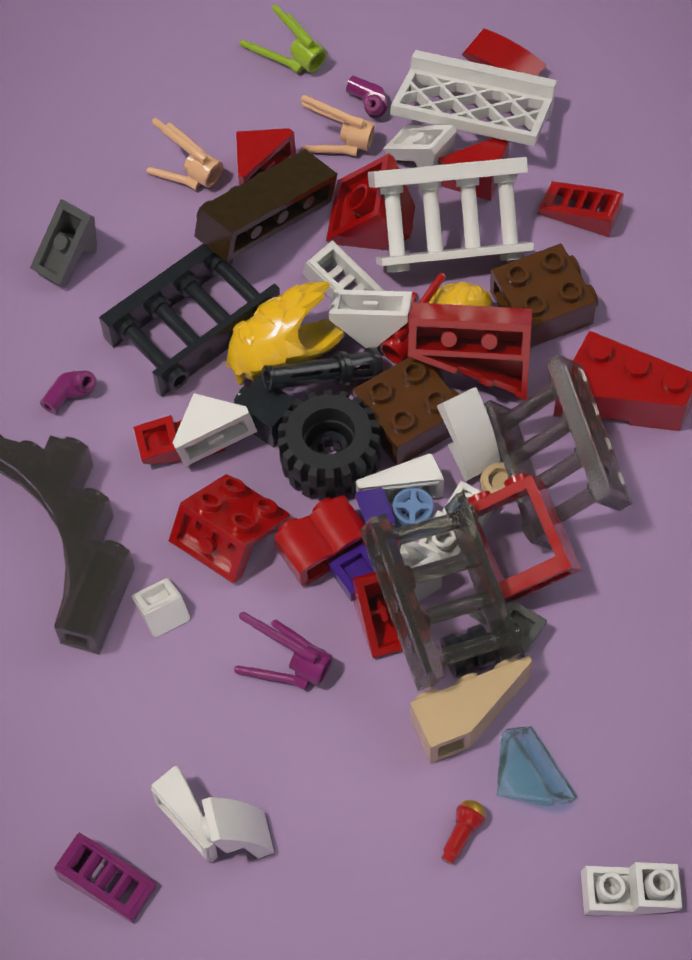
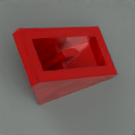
[236,128,296,185]
[438,138,509,201]
[353,567,413,658]

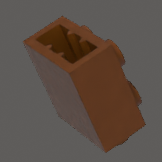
[490,243,598,348]
[353,357,459,465]

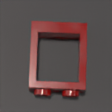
[457,473,582,605]

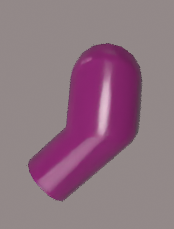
[346,76,388,118]
[40,370,97,414]

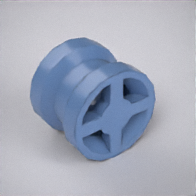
[392,487,434,539]

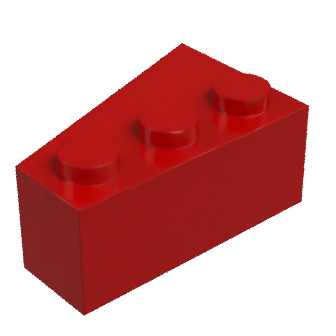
[408,302,533,401]
[553,330,692,431]

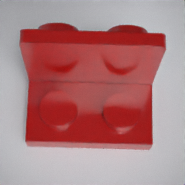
[168,474,290,583]

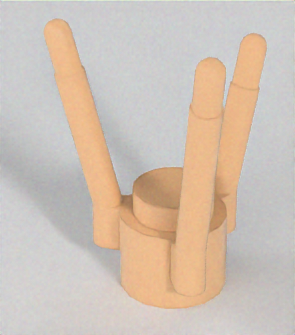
[301,95,376,157]
[146,118,223,191]

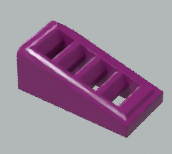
[54,832,157,923]

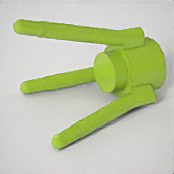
[239,4,328,74]

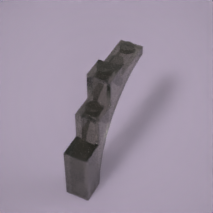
[0,434,135,655]

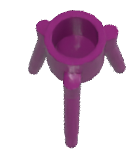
[234,612,333,690]

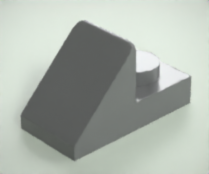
[30,199,97,286]

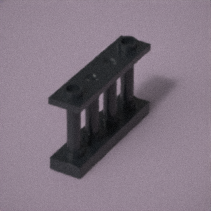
[99,244,280,397]

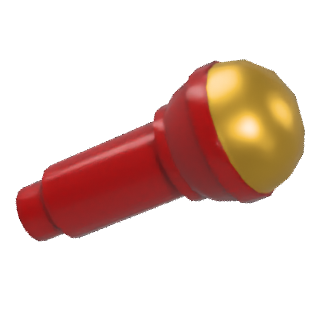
[441,800,486,865]

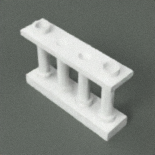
[368,157,534,272]

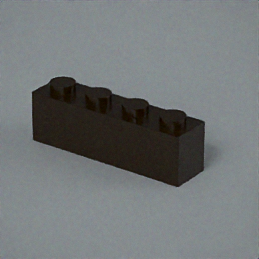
[194,149,338,262]

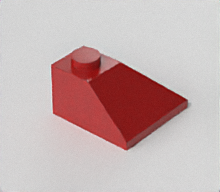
[326,153,416,250]

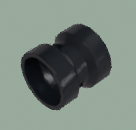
[440,623,496,678]

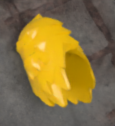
[225,281,344,385]

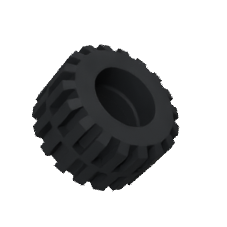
[278,389,381,501]

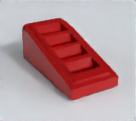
[538,181,624,237]

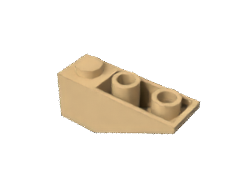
[410,655,532,764]

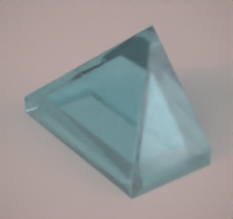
[496,726,578,806]

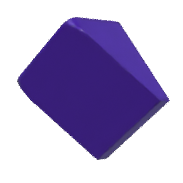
[355,487,396,544]

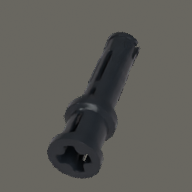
[261,347,383,391]

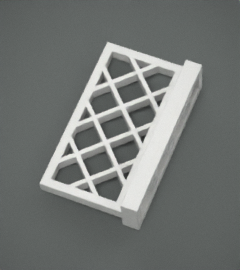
[390,50,557,147]

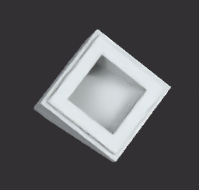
[131,578,190,637]

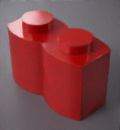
[274,495,372,586]

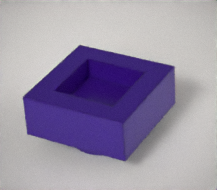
[328,542,383,601]

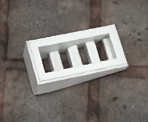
[302,240,384,298]
[356,454,444,504]
[151,765,218,863]

